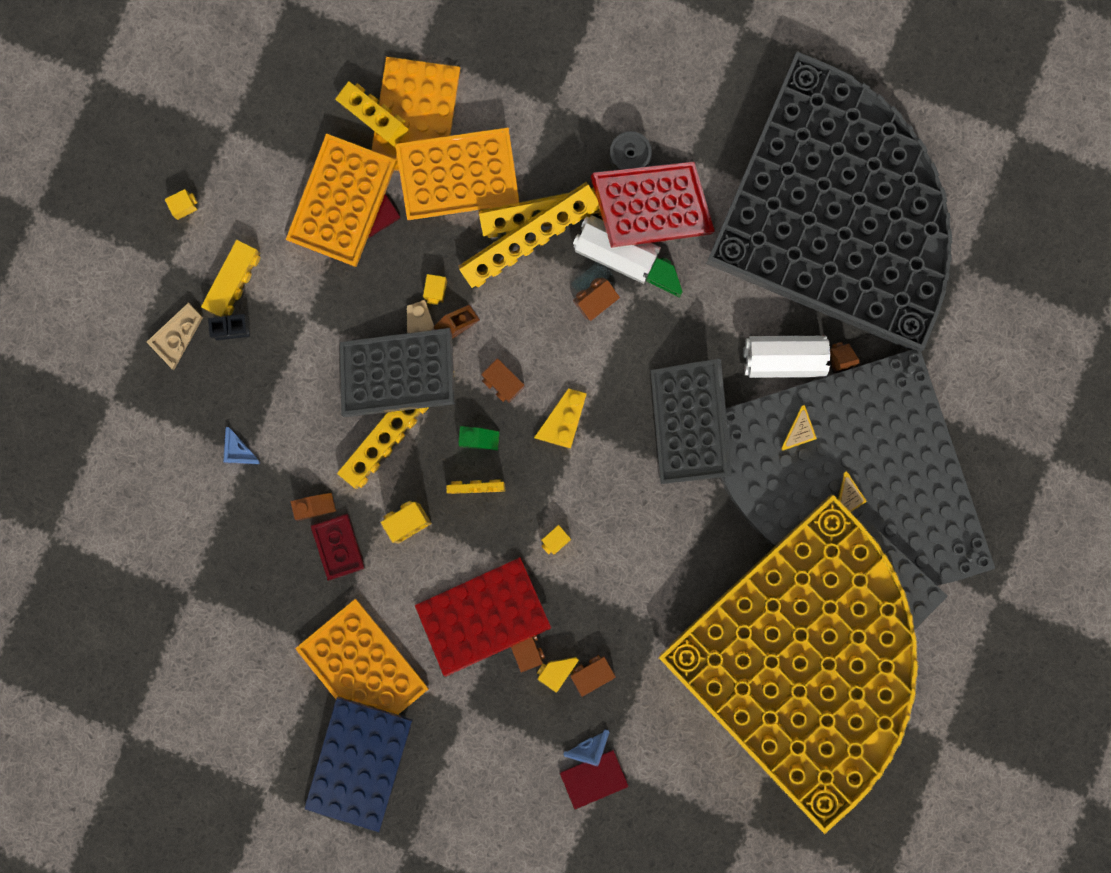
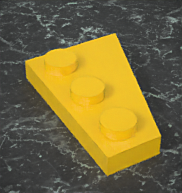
[534,388,587,449]
[446,480,505,494]

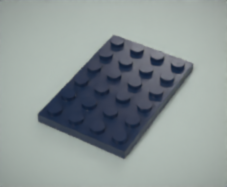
[305,697,413,832]

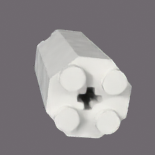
[573,215,661,284]
[743,336,830,378]

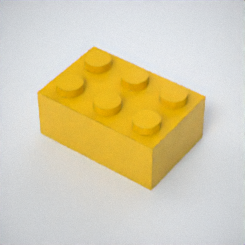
[380,501,432,544]

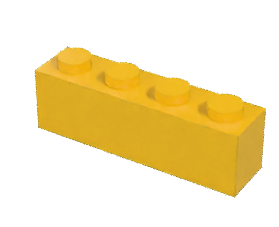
[201,240,260,317]

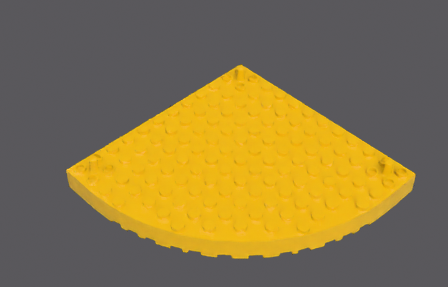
[659,494,918,834]

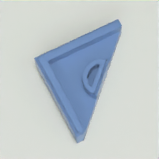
[223,427,260,464]
[563,730,609,766]

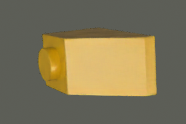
[537,657,579,693]

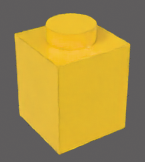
[165,189,198,220]
[423,274,447,305]
[541,525,571,555]

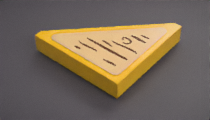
[781,405,817,451]
[838,471,867,512]

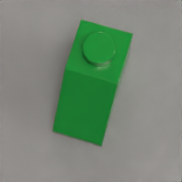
[646,258,683,298]
[458,426,500,451]

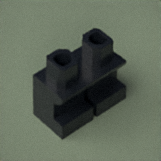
[208,314,250,341]

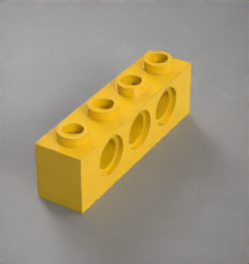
[335,81,409,147]

